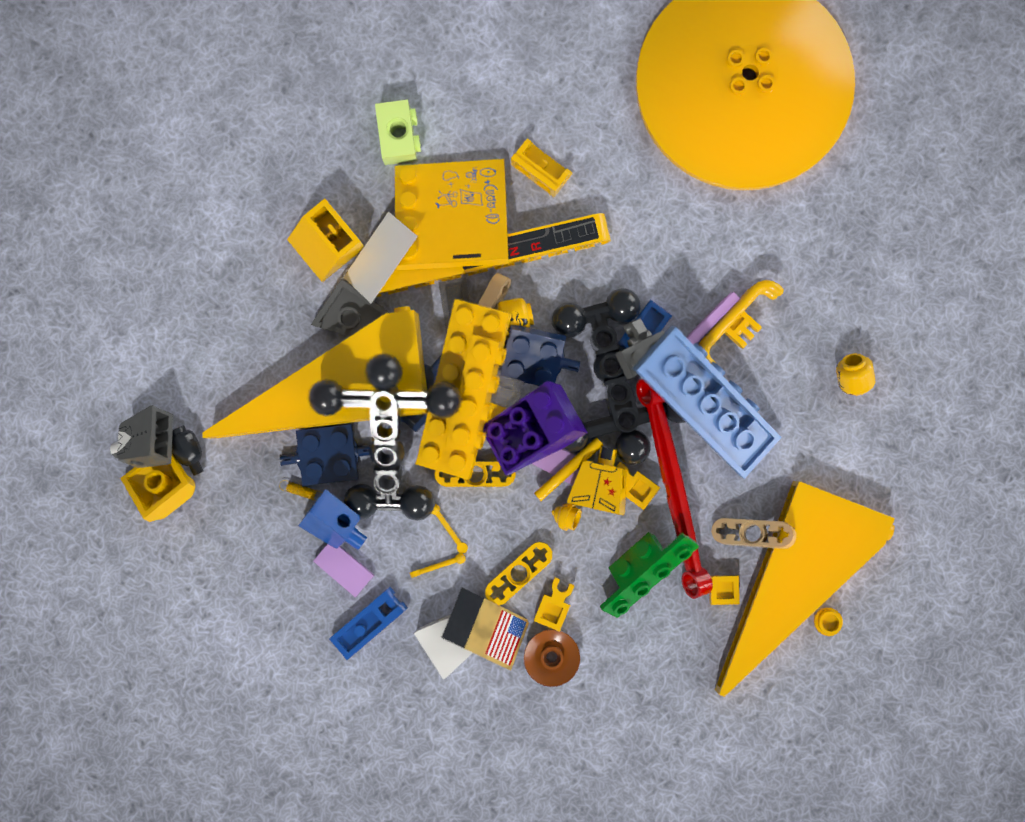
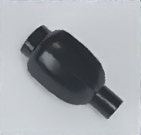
[172,425,204,476]

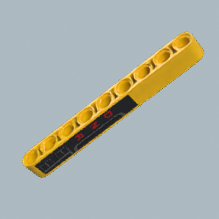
[376,213,611,297]

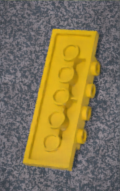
[416,299,512,480]

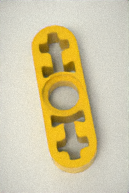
[435,462,516,487]
[485,542,552,605]

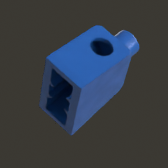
[298,489,368,550]

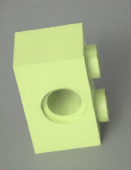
[375,100,421,165]

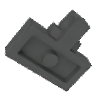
[615,318,664,379]

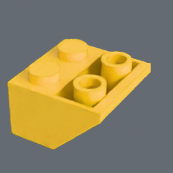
[287,198,364,283]

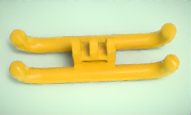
[698,280,784,363]

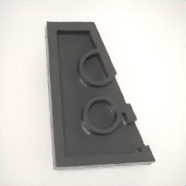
[311,279,390,336]

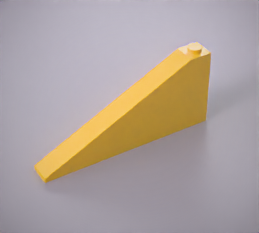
[202,306,428,439]
[714,481,895,697]

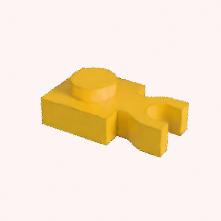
[617,462,661,510]
[533,577,575,632]

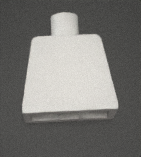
[414,614,472,679]

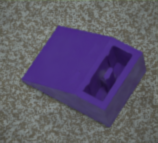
[483,381,588,476]

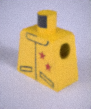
[567,447,627,516]

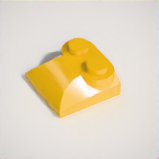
[120,453,195,522]

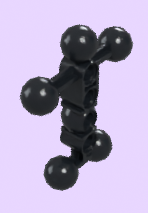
[552,288,685,465]
[308,353,462,521]

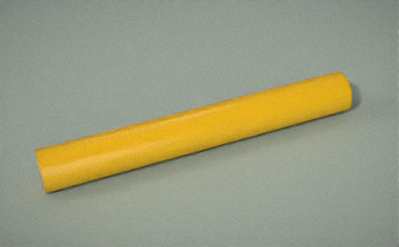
[534,437,604,501]

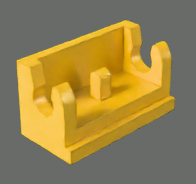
[511,138,573,197]

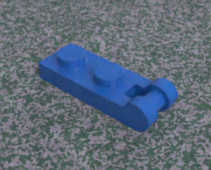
[329,587,408,660]

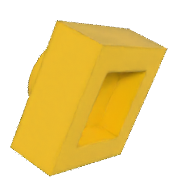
[709,575,740,605]

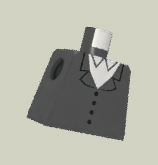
[110,405,173,468]

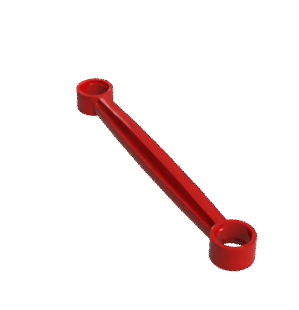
[636,379,713,599]

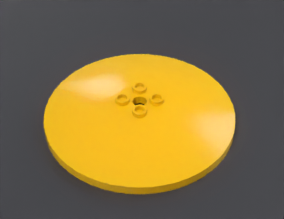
[636,0,855,190]

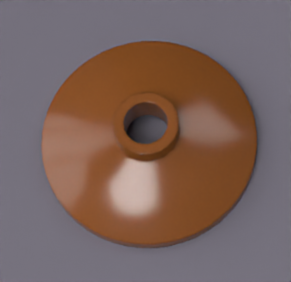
[524,629,580,687]

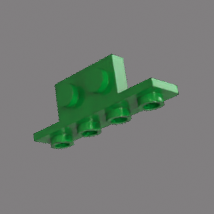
[600,532,699,618]

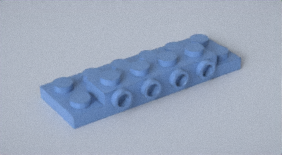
[632,325,782,479]

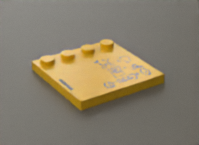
[395,159,509,270]

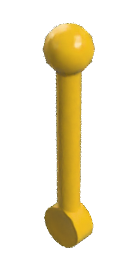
[431,504,468,554]
[409,553,466,578]

